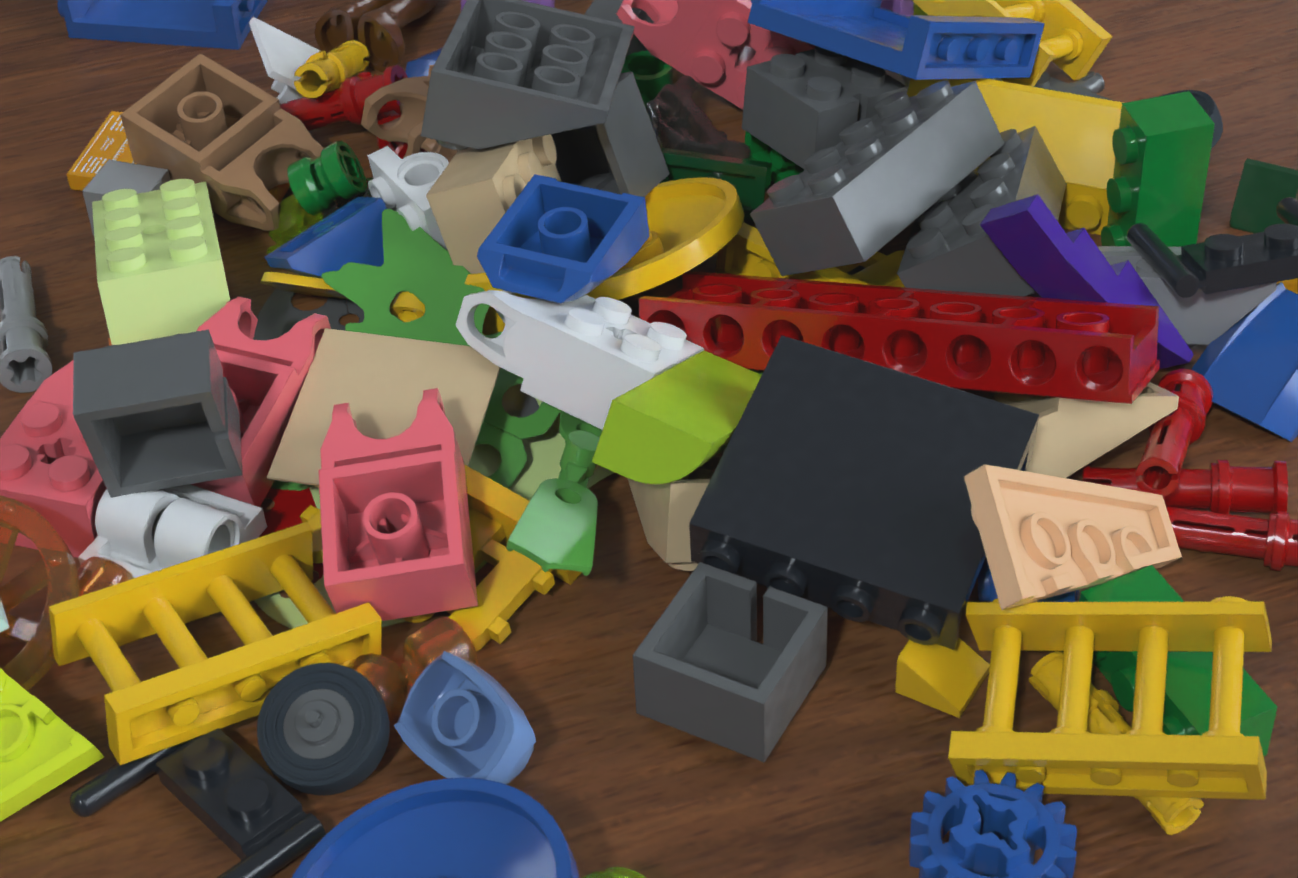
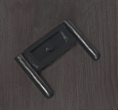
[1127,197,1298,298]
[69,728,326,878]

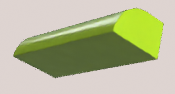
[592,350,762,484]

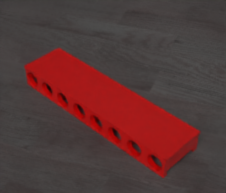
[639,271,1160,404]

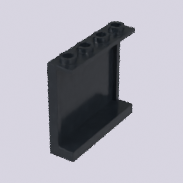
[689,335,1039,650]

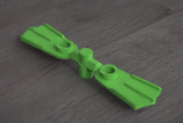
[506,410,602,576]

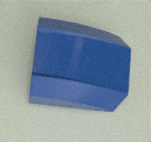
[477,174,650,303]
[1191,282,1298,442]

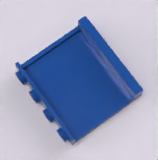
[57,0,267,50]
[748,0,1045,80]

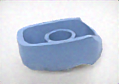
[394,651,536,785]

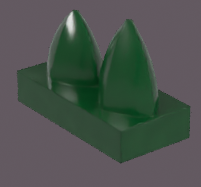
[660,148,772,221]

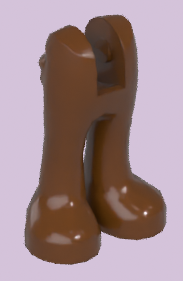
[314,0,440,72]

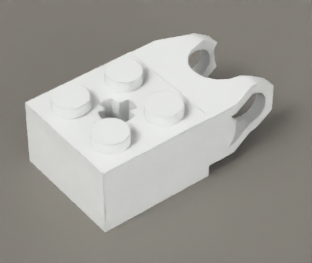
[455,290,704,430]

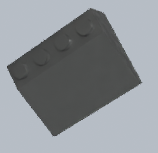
[421,0,635,150]

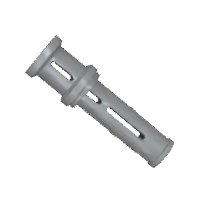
[0,256,52,393]

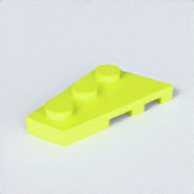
[0,668,105,822]

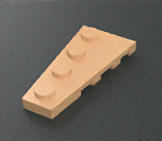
[964,464,1182,610]

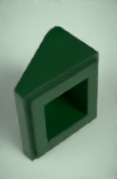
[1229,158,1298,233]

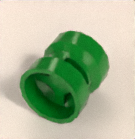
[287,141,367,216]

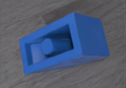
[265,197,387,278]

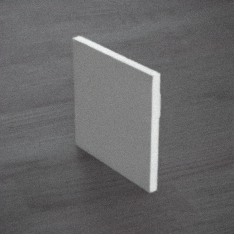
[249,17,320,104]

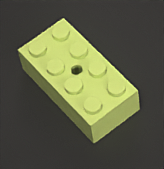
[92,179,230,345]

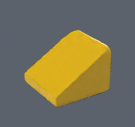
[895,637,990,718]

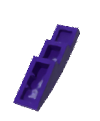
[980,194,1194,369]

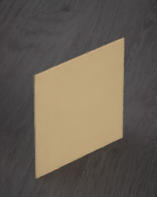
[267,328,501,486]

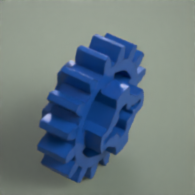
[909,770,1077,878]

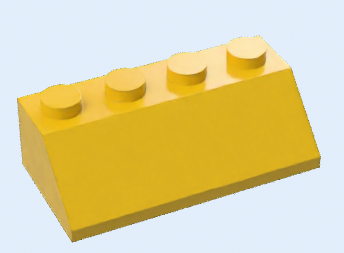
[907,78,1123,235]

